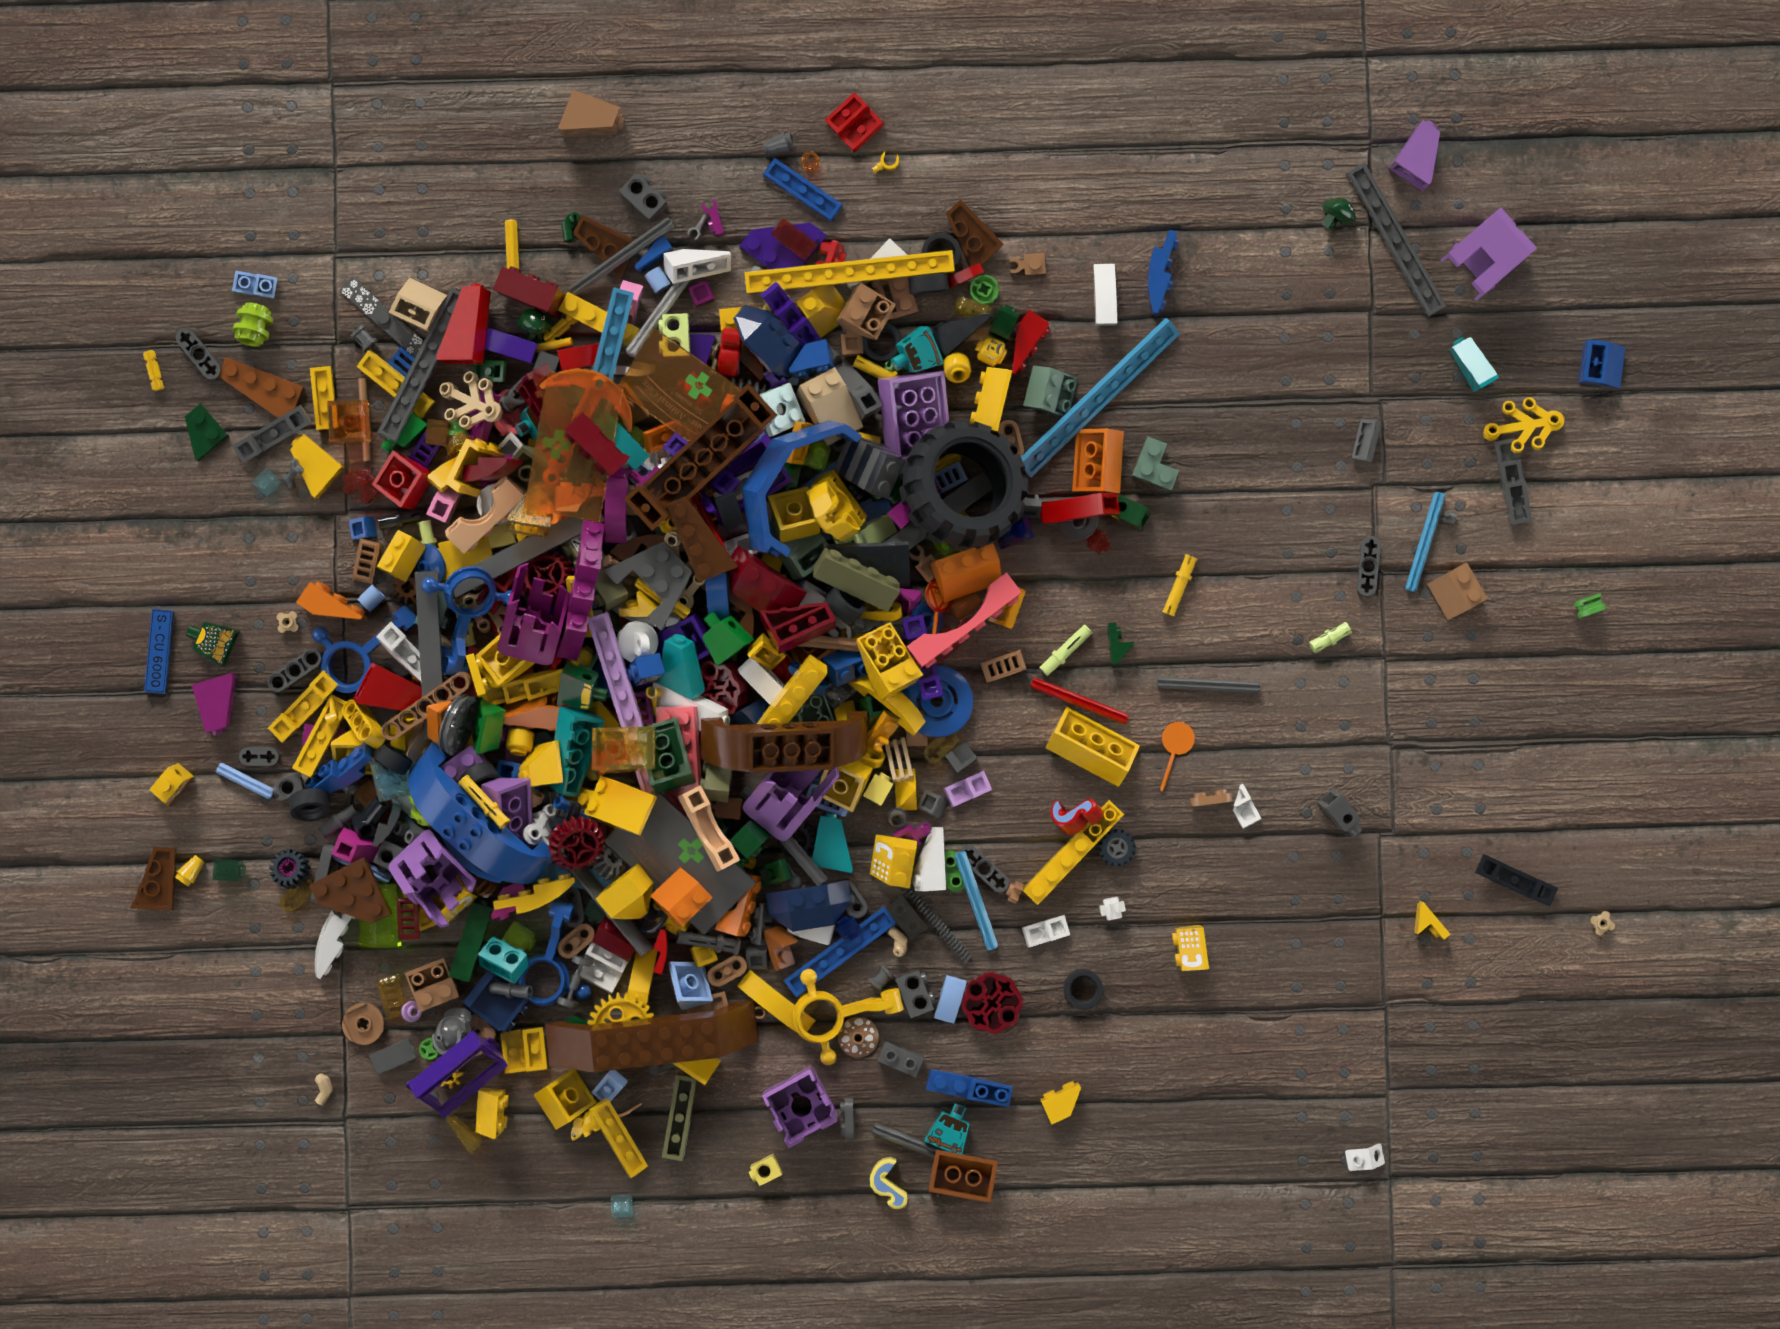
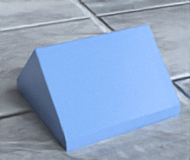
[668,962,713,1010]

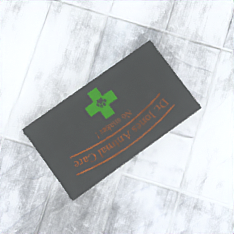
[605,790,756,934]

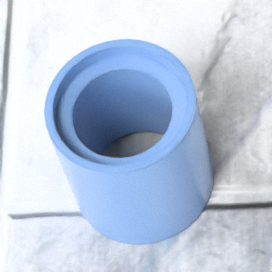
[645,266,671,294]
[358,584,386,612]

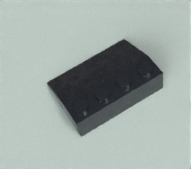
[824,542,910,593]

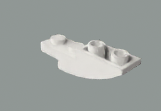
[315,910,355,979]

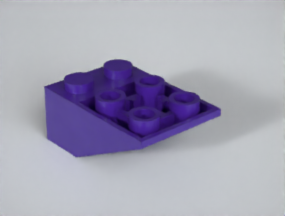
[654,611,710,660]

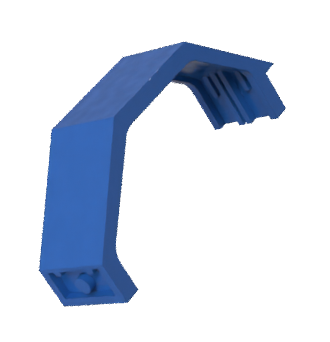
[741,420,862,557]

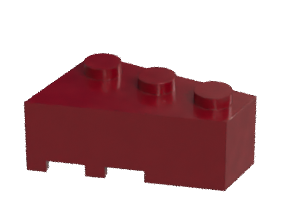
[493,266,566,320]
[516,363,573,438]
[562,412,630,476]
[760,602,836,654]

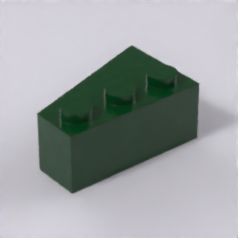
[730,819,772,859]

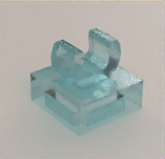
[252,467,282,497]
[611,1194,634,1218]

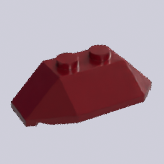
[728,545,808,612]

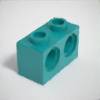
[478,936,529,984]

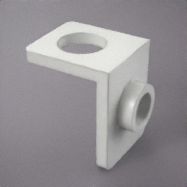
[1345,1144,1385,1171]

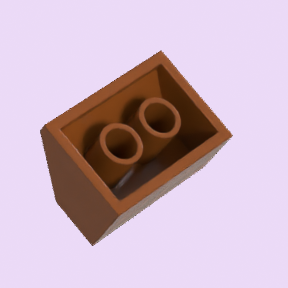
[928,1150,998,1203]

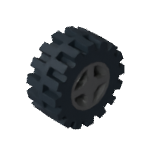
[1098,829,1136,867]

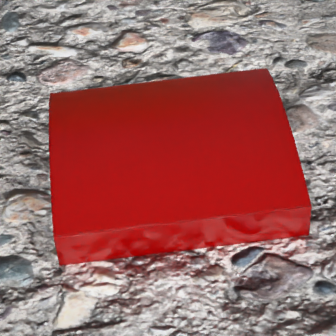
[824,92,885,153]
[653,927,669,975]

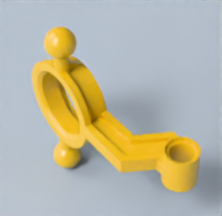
[792,969,904,1065]

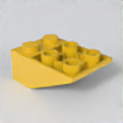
[856,622,923,701]
[476,1088,509,1139]

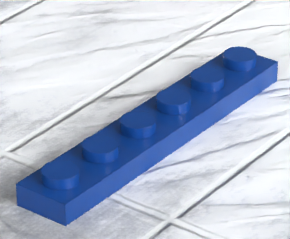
[784,906,897,997]

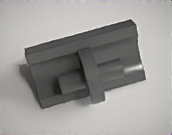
[393,815,429,844]

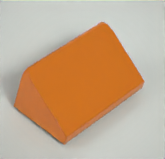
[426,701,452,744]

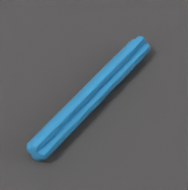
[1405,492,1445,592]
[954,851,998,950]

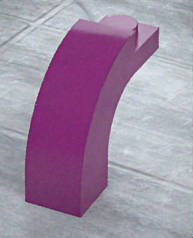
[604,467,630,543]

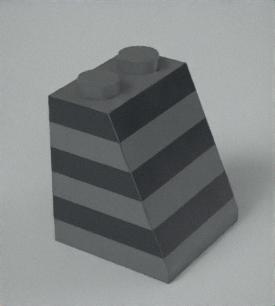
[834,437,905,499]

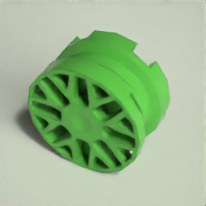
[970,275,999,306]
[1573,593,1607,618]

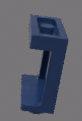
[463,970,529,1035]

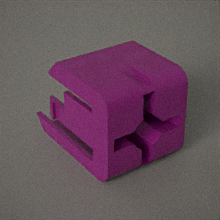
[498,562,570,665]

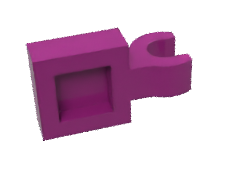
[702,199,725,238]
[893,822,932,846]

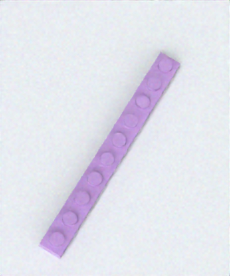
[588,612,667,798]

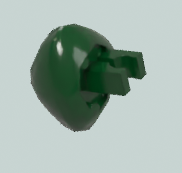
[1322,197,1356,231]
[518,308,552,344]

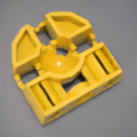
[807,469,867,542]

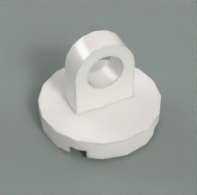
[617,621,658,662]

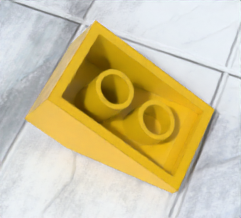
[584,776,657,836]

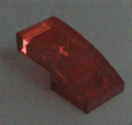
[770,218,817,261]

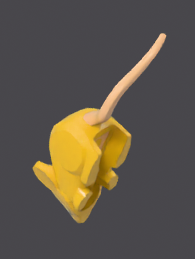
[571,1103,642,1141]

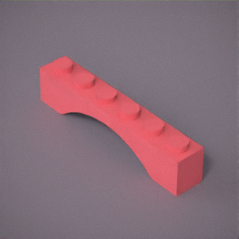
[906,572,1022,669]

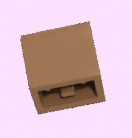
[835,283,896,340]
[405,958,462,1012]

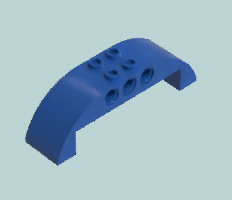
[408,742,553,884]

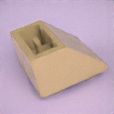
[389,278,447,332]

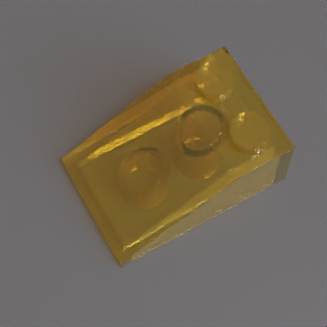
[592,726,656,773]

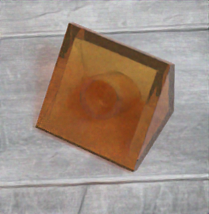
[327,400,371,445]

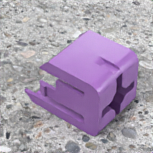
[1440,207,1537,301]
[743,767,840,841]
[389,830,477,928]
[762,1065,838,1148]

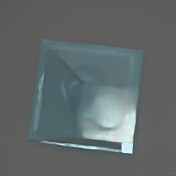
[369,760,410,802]

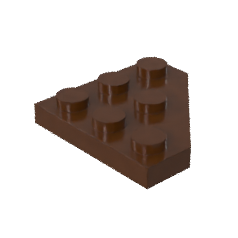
[309,857,392,923]

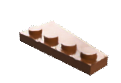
[218,357,304,418]

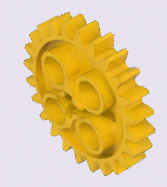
[588,992,654,1025]

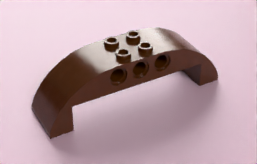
[624,383,778,531]

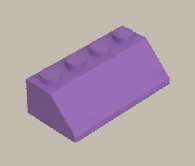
[481,778,534,850]

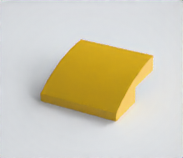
[500,1027,547,1074]

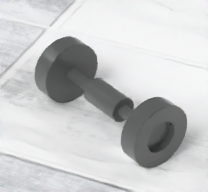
[557,955,593,1009]

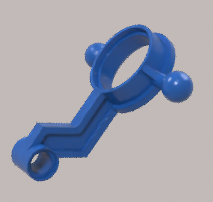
[421,566,512,676]
[312,604,417,707]
[518,899,591,1006]

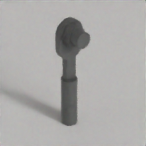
[852,616,910,634]

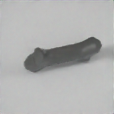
[282,458,304,489]

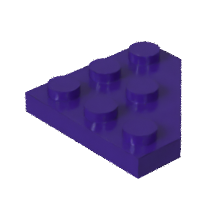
[740,222,827,270]

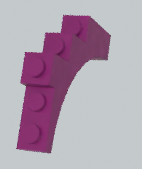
[556,520,604,661]

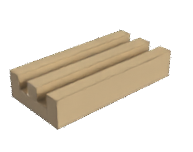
[885,737,914,783]

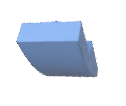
[232,271,278,298]
[934,975,966,1024]

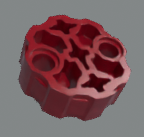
[700,659,750,717]
[961,971,1023,1034]

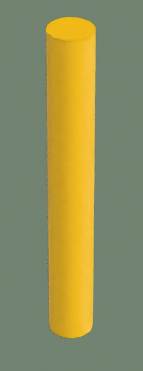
[536,337,573,353]

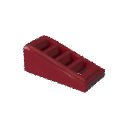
[397,898,420,940]

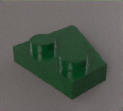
[185,403,229,461]

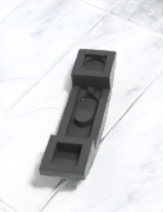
[232,405,312,463]

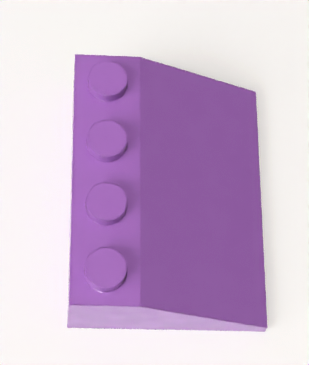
[878,371,949,460]

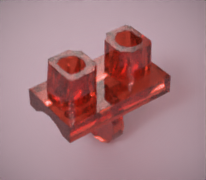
[342,467,381,504]

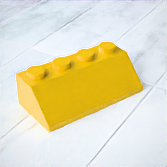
[1045,707,1140,787]

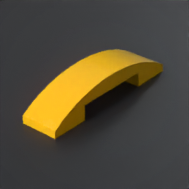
[268,670,338,743]
[849,675,925,736]
[737,970,816,1033]

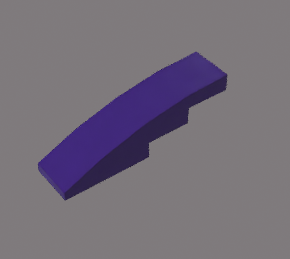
[760,282,822,348]
[484,328,538,364]

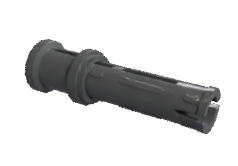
[676,930,741,956]

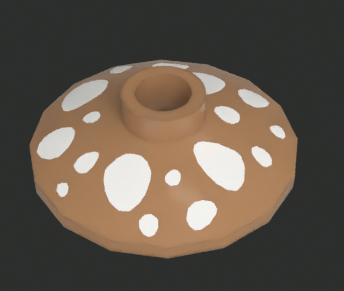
[838,1016,879,1058]

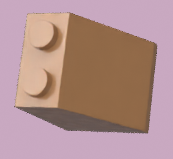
[558,89,625,137]

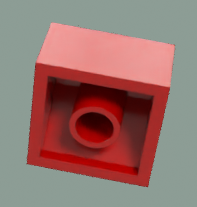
[372,450,431,510]

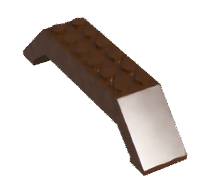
[545,1000,758,1072]

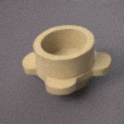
[277,611,299,633]
[1590,911,1615,935]

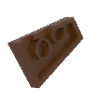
[946,199,1004,266]
[573,215,635,279]
[130,847,177,910]

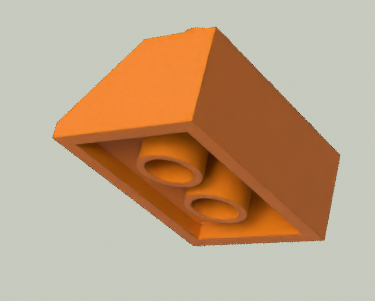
[1072,428,1124,493]
[930,543,1001,603]

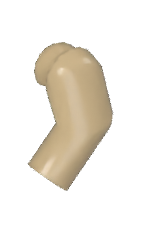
[887,925,908,957]
[315,1074,333,1106]

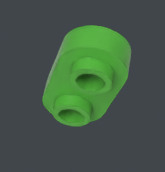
[944,850,965,892]

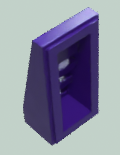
[408,431,444,469]

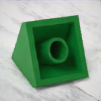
[472,699,506,754]

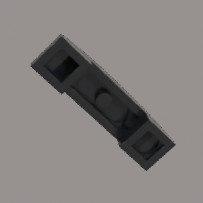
[1475,854,1558,907]

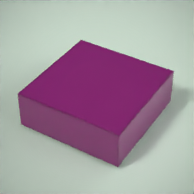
[688,280,715,307]

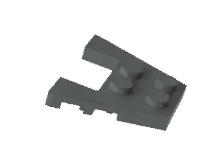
[604,542,693,631]

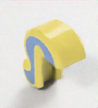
[870,1157,908,1209]

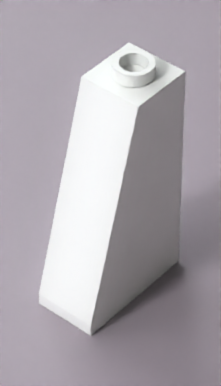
[653,680,730,731]

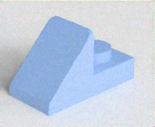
[591,1070,628,1102]

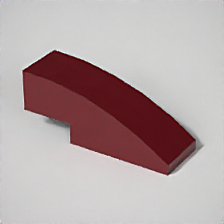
[462,457,522,483]

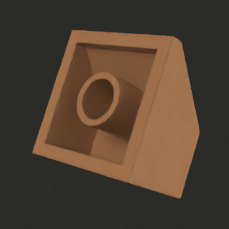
[1427,563,1488,620]

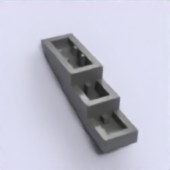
[1493,437,1532,525]

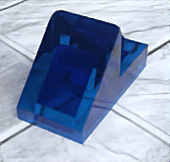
[997,517,1035,550]

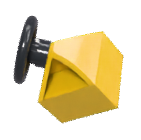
[596,863,668,935]

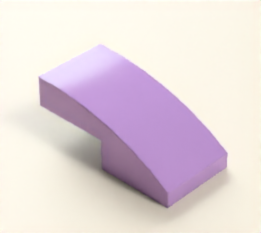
[943,771,992,808]

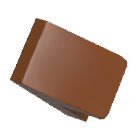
[762,925,798,971]

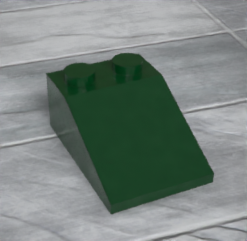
[637,717,696,794]

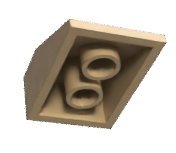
[796,367,863,446]

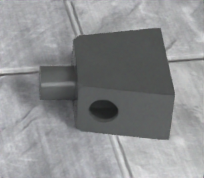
[1317,789,1362,837]

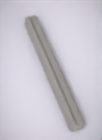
[626,280,689,358]

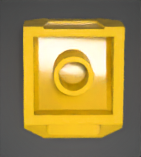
[475,633,535,688]

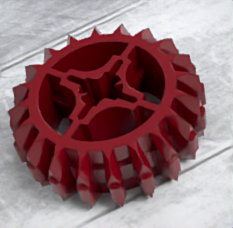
[523,550,575,605]
[548,816,605,872]

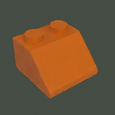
[650,867,713,927]

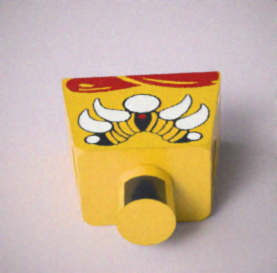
[149,763,194,807]

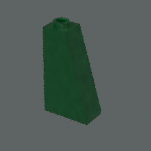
[449,899,494,982]

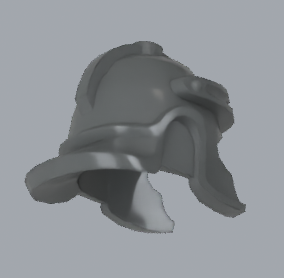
[432,1007,473,1055]

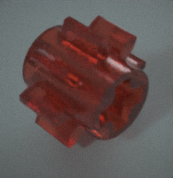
[1085,529,1111,554]

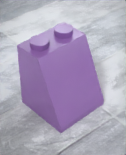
[1389,120,1440,192]
[440,745,490,783]

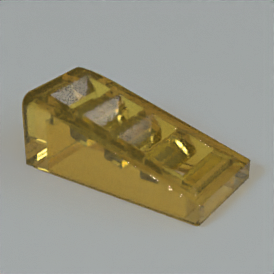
[376,974,405,1019]
[446,1114,483,1155]

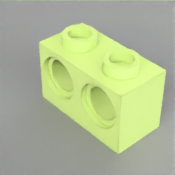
[659,313,690,359]

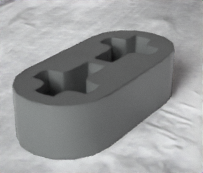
[239,747,280,766]

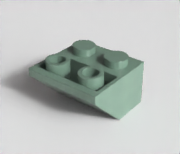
[1023,365,1078,417]

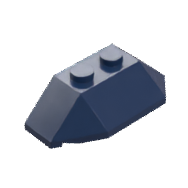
[733,305,800,379]
[766,880,851,932]

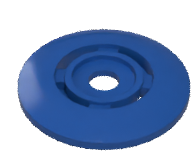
[902,665,973,737]

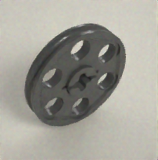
[438,693,478,756]

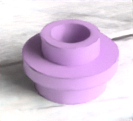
[401,1001,422,1022]

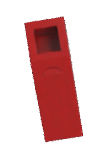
[1011,309,1050,377]

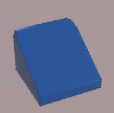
[349,516,377,541]

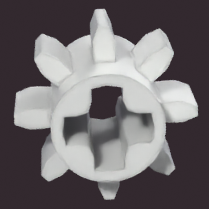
[1099,897,1126,920]

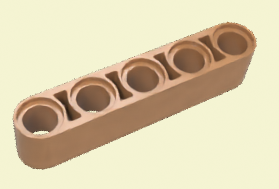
[381,672,472,740]

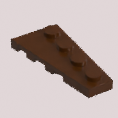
[666,496,738,582]

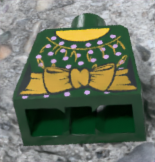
[186,622,240,667]

